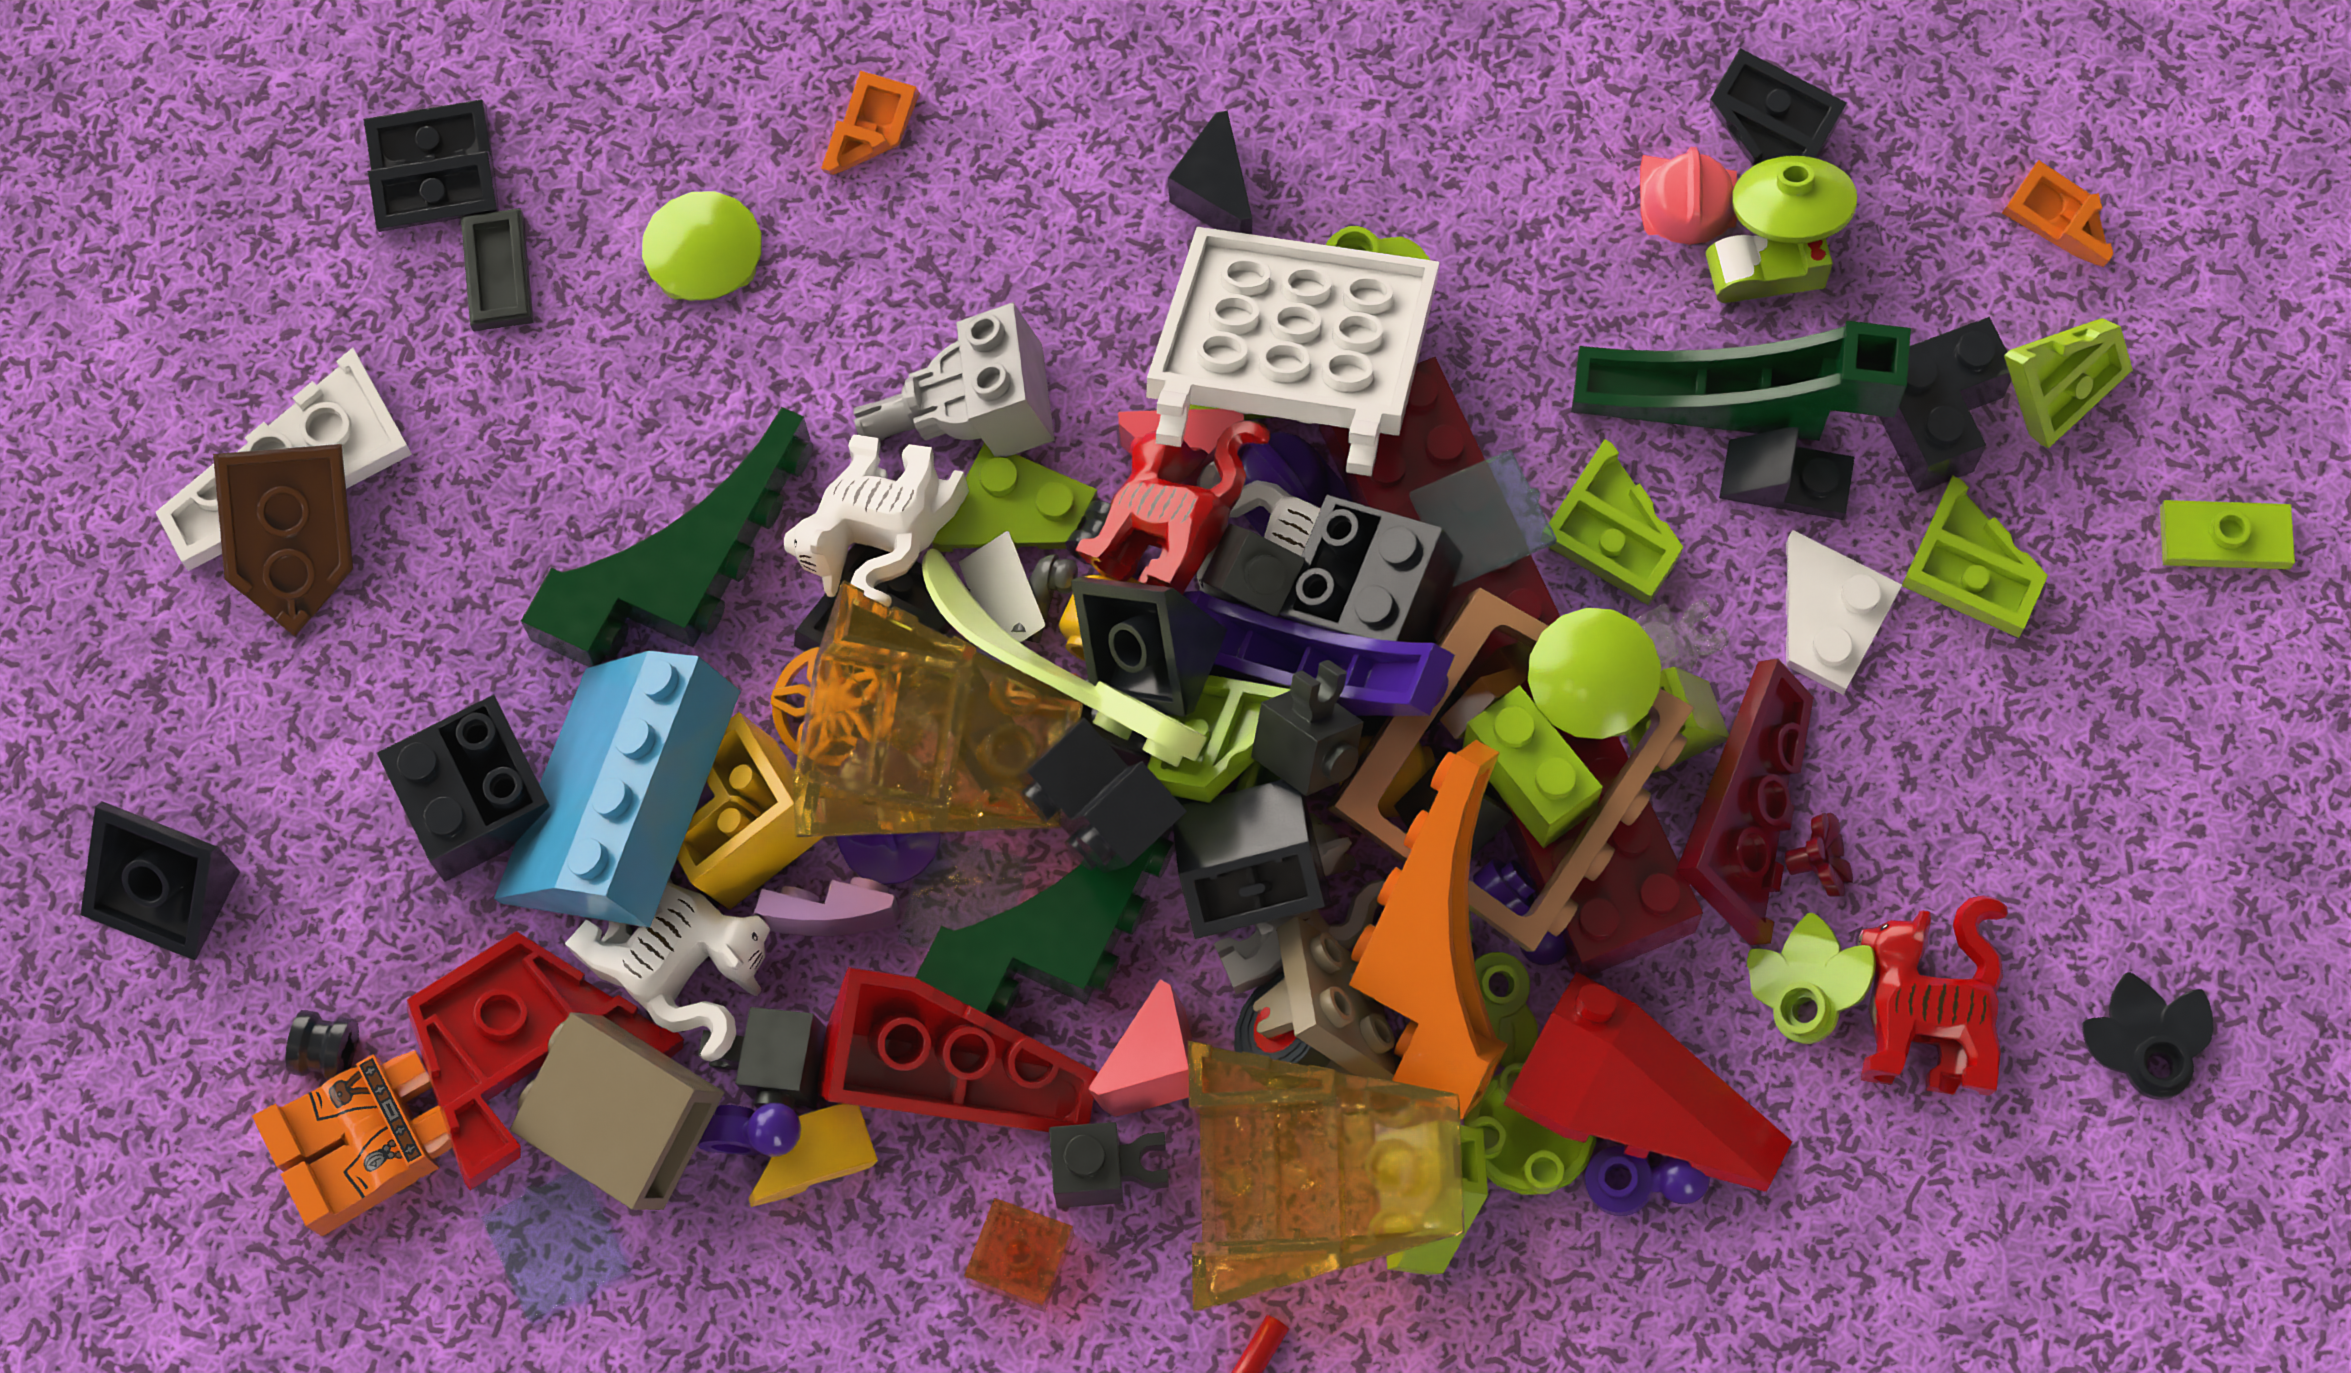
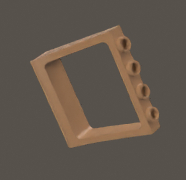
[1326,588,1694,952]

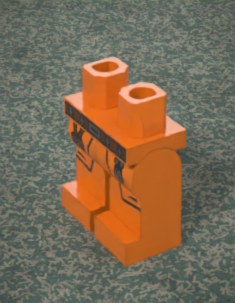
[252,1050,452,1237]

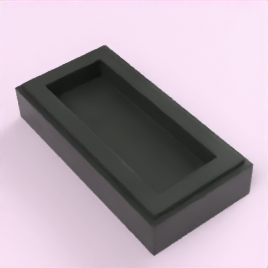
[461,208,534,331]

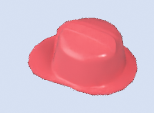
[1640,147,1737,245]

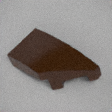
[1440,642,1533,740]

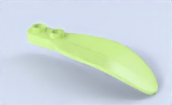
[922,549,1207,767]

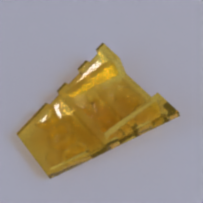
[793,580,1083,837]
[1188,1040,1465,1313]

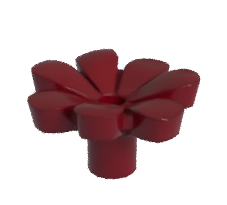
[1785,812,1853,897]

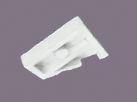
[1786,530,1902,695]

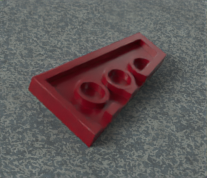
[1676,658,1814,945]

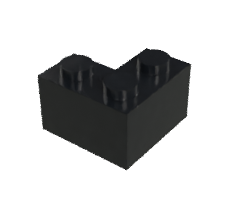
[1879,317,2012,493]
[1016,718,1187,873]

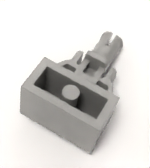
[853,302,1055,458]

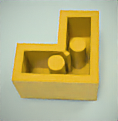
[677,712,831,910]

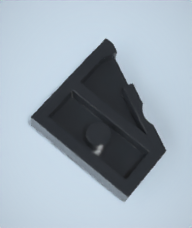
[1710,48,1847,166]

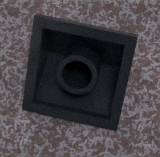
[1071,577,1228,717]
[80,801,240,960]

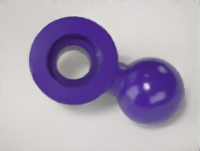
[1473,858,1567,966]
[697,1103,801,1157]
[1585,1146,1710,1216]

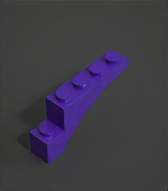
[1183,590,1455,716]

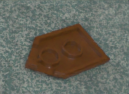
[213,444,354,637]

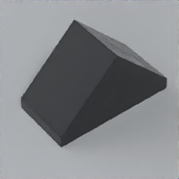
[1168,110,1252,234]

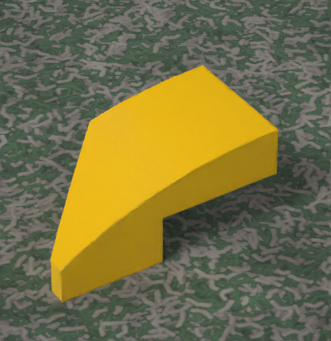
[748,1103,878,1207]

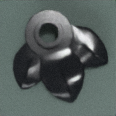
[2082,972,2214,1100]

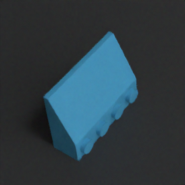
[494,651,741,928]

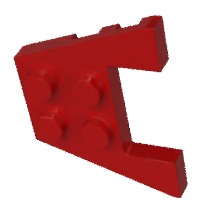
[407,931,684,1191]

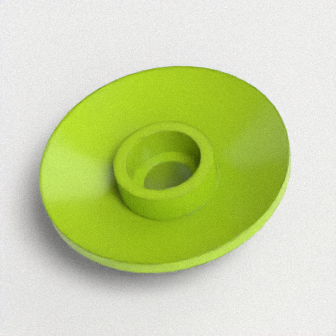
[1732,156,1857,244]

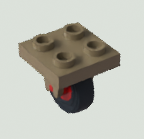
[1234,916,1396,1089]

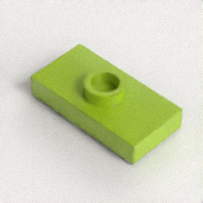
[2160,500,2295,569]

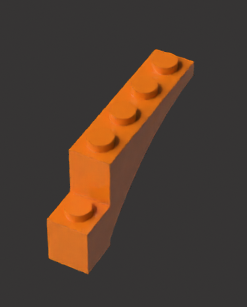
[1349,740,1508,1119]

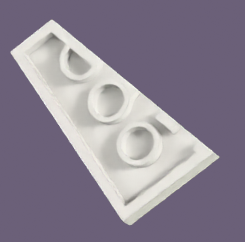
[156,348,412,571]

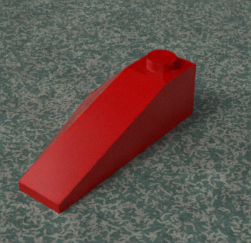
[816,967,1098,1132]
[1503,972,1793,1192]

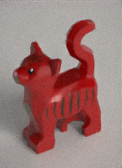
[1076,421,1271,595]
[1857,895,2008,1096]

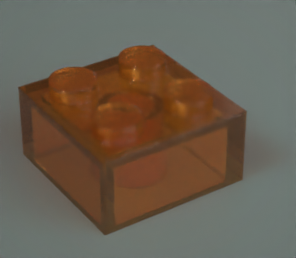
[964,1198,1075,1312]

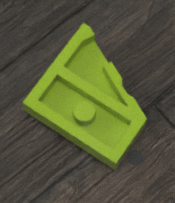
[2004,318,2133,449]
[1540,439,1683,606]
[932,442,1098,552]
[1902,476,2048,638]
[1147,675,1290,803]

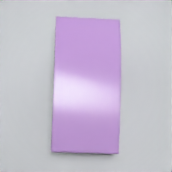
[754,877,900,936]

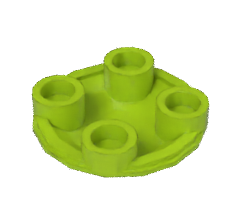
[642,191,762,301]
[1528,608,1661,739]
[1464,1063,1596,1195]

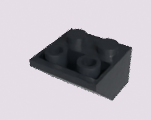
[1279,495,1463,643]
[377,694,550,882]
[1173,779,1332,939]

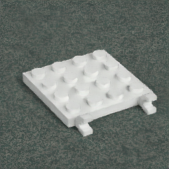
[1146,227,1439,476]

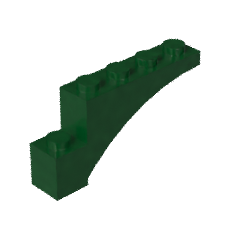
[1571,321,1911,441]
[521,407,813,667]
[915,796,1197,1018]

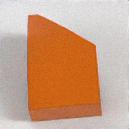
[821,70,920,175]
[2002,160,2114,267]

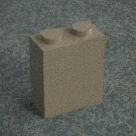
[509,1012,725,1210]

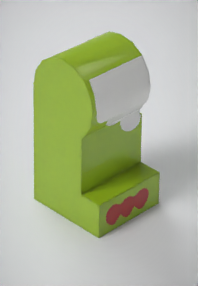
[1705,235,1833,303]

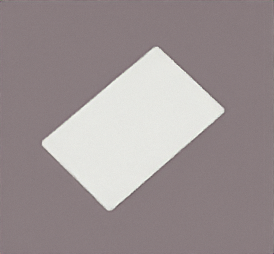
[959,531,1045,658]

